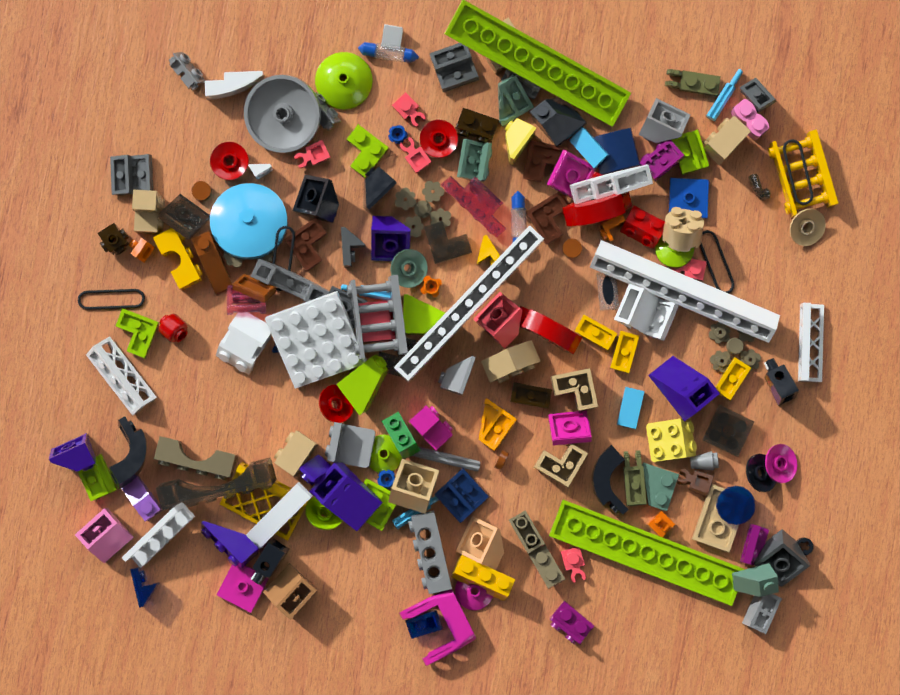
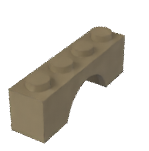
[154,436,237,480]

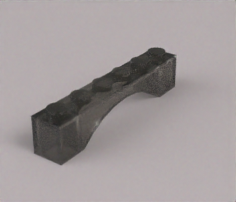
[156,457,277,511]

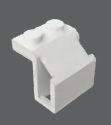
[614,284,679,341]
[215,309,272,375]

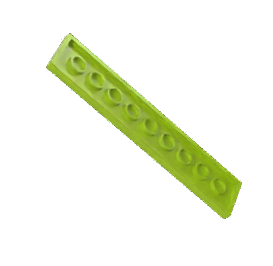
[444,0,631,127]
[549,499,745,606]

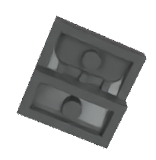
[429,43,479,92]
[110,154,153,195]

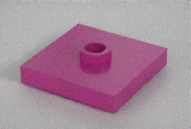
[547,150,596,199]
[548,410,592,446]
[217,565,269,613]

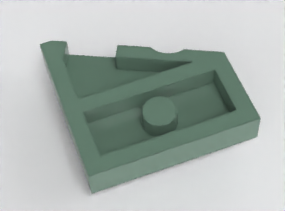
[498,74,534,127]
[642,462,679,511]

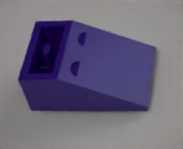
[648,356,720,421]
[309,462,383,531]

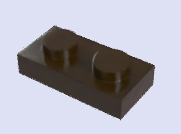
[510,382,552,409]

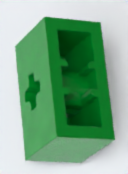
[382,411,421,459]

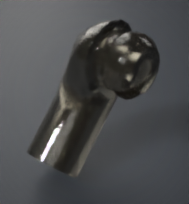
[748,174,771,201]

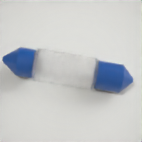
[358,42,419,63]
[511,191,527,242]

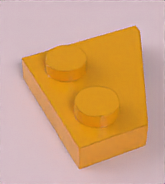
[478,398,517,451]

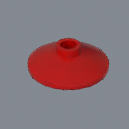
[420,119,458,158]
[210,142,249,180]
[319,385,354,423]

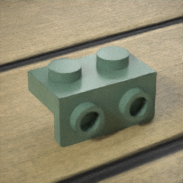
[457,139,492,182]

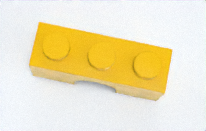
[153,227,203,291]
[451,555,515,601]

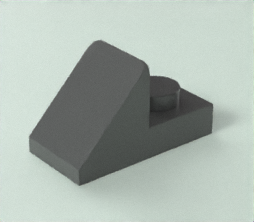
[740,78,776,112]
[341,227,366,268]

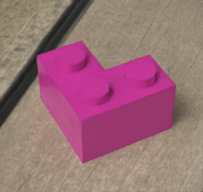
[409,405,453,450]

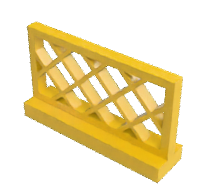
[219,462,311,541]

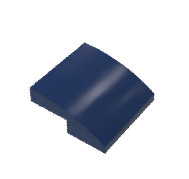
[594,128,640,175]
[434,468,489,523]

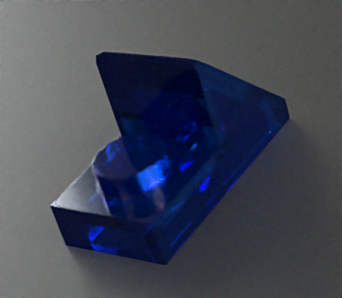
[130,567,160,608]
[405,610,443,639]

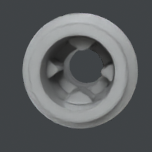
[690,451,719,470]

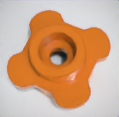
[421,276,442,297]

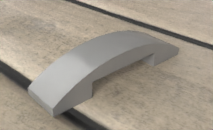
[251,259,329,302]

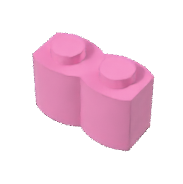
[731,99,769,141]

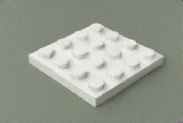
[265,291,367,389]

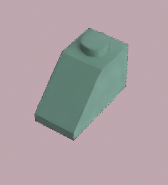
[732,563,779,597]

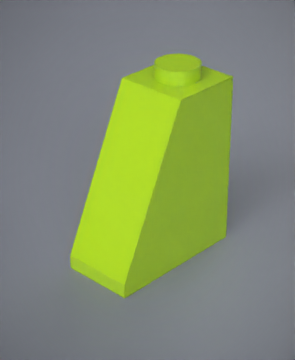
[403,294,445,335]
[336,355,388,416]

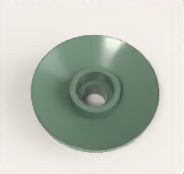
[390,249,428,288]

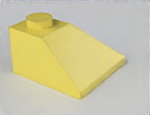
[504,118,536,165]

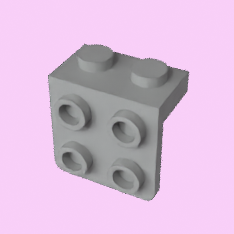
[325,422,376,468]

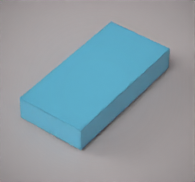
[569,127,609,168]
[617,387,645,429]

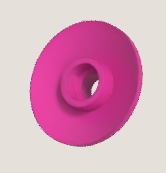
[765,444,797,483]
[455,581,493,610]

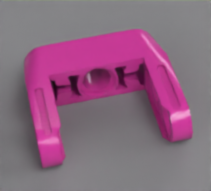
[399,589,477,666]

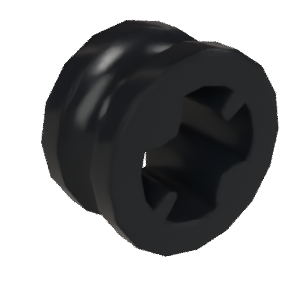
[796,538,813,555]

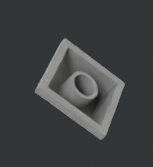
[639,98,691,143]
[438,356,476,396]

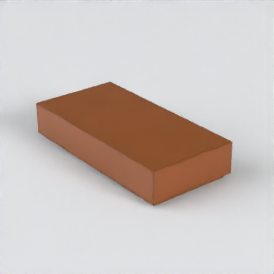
[232,274,276,303]

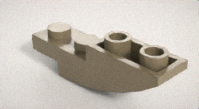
[509,510,565,589]

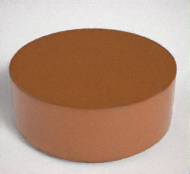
[191,181,212,201]
[562,239,582,259]
[494,450,509,470]

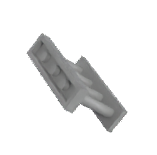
[347,275,408,360]

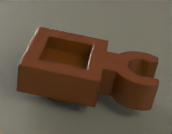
[677,469,713,496]

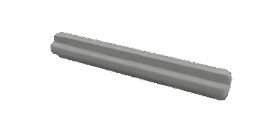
[412,447,481,471]

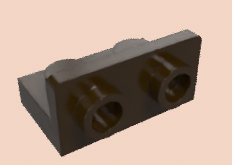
[455,108,499,143]

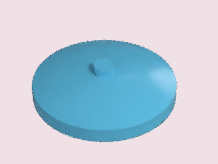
[210,183,288,260]

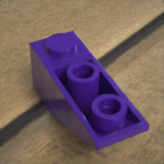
[201,521,259,569]

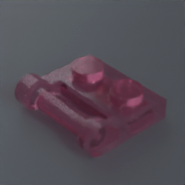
[227,285,267,315]

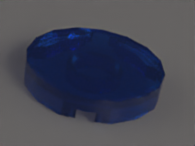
[716,486,755,525]

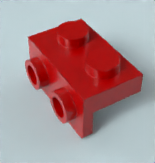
[620,205,665,249]

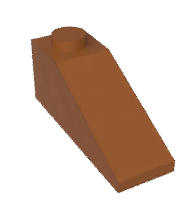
[191,231,233,294]

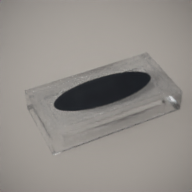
[596,272,619,311]

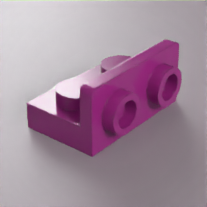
[640,140,685,182]
[740,524,769,566]
[549,601,594,645]

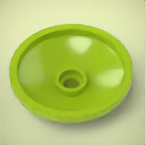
[315,52,373,110]

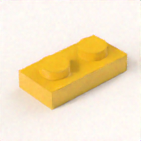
[574,315,618,351]
[610,331,639,373]
[715,357,751,400]

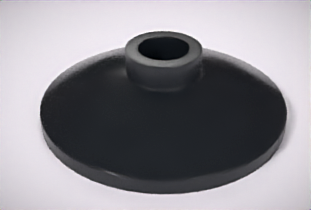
[746,454,776,492]

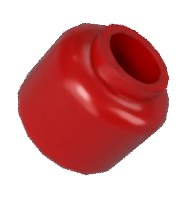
[159,314,188,343]

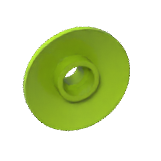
[655,235,694,268]
[369,435,403,473]
[305,497,343,530]

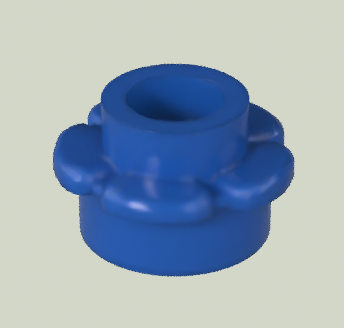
[388,125,407,144]
[377,470,395,489]

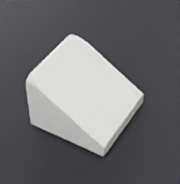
[381,24,403,49]
[248,164,273,179]

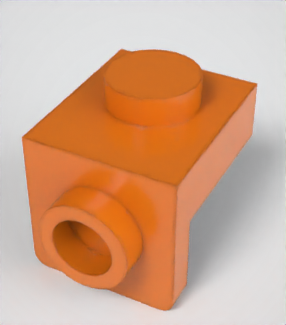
[599,214,626,243]

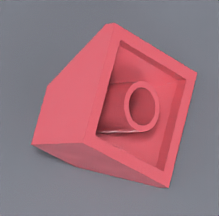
[473,292,522,349]

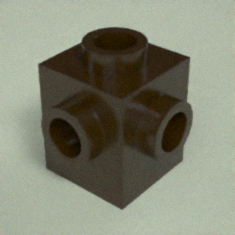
[98,223,129,255]

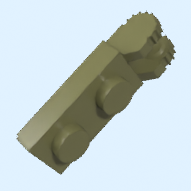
[665,69,721,96]
[623,450,647,506]

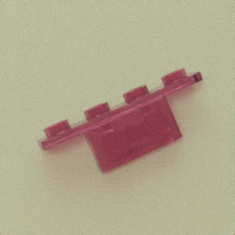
[441,176,506,237]

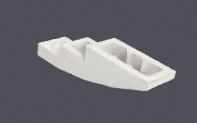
[570,165,653,204]
[246,482,313,549]

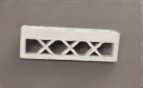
[798,303,824,382]
[86,337,157,416]
[122,502,195,568]

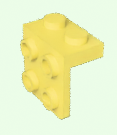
[646,418,697,462]

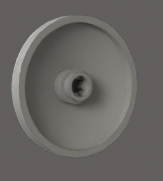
[244,75,321,153]

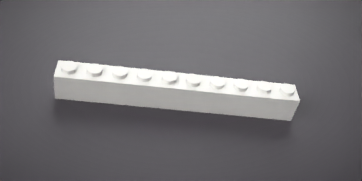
[394,225,544,382]
[590,240,780,343]

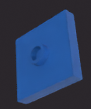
[668,178,709,219]

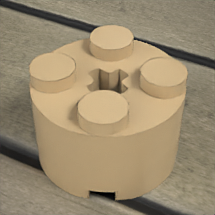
[662,207,704,252]

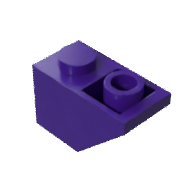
[299,454,331,486]

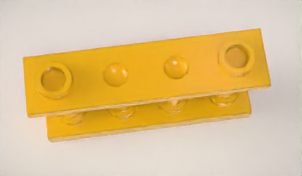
[768,129,838,218]

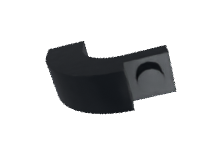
[109,416,147,489]
[592,445,629,515]

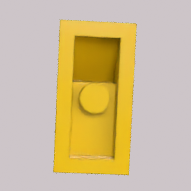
[477,235,500,265]

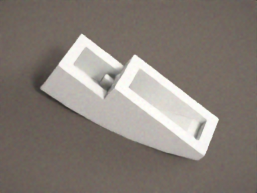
[205,71,264,100]

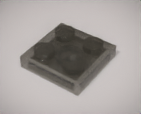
[157,194,210,240]
[702,405,754,457]

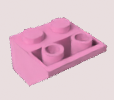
[75,508,134,563]

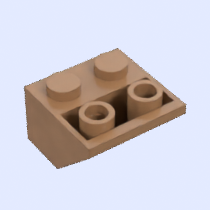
[263,563,318,620]

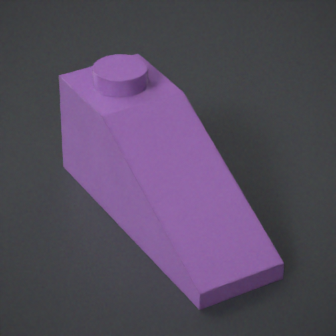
[122,476,163,521]

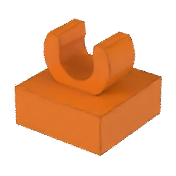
[128,238,155,263]
[647,511,675,537]

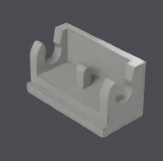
[742,594,782,634]

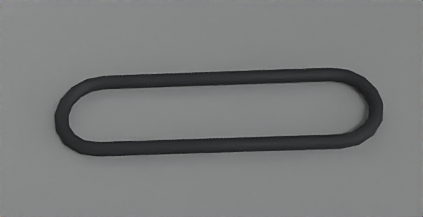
[783,139,813,205]
[270,226,295,291]
[700,230,735,294]
[77,289,145,310]

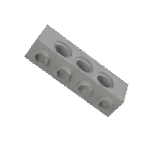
[408,510,452,594]

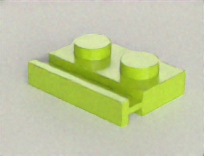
[671,129,709,175]
[77,454,118,501]

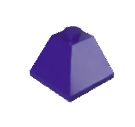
[371,216,410,261]
[49,433,96,471]

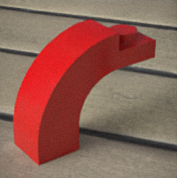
[562,191,632,226]
[520,306,582,355]

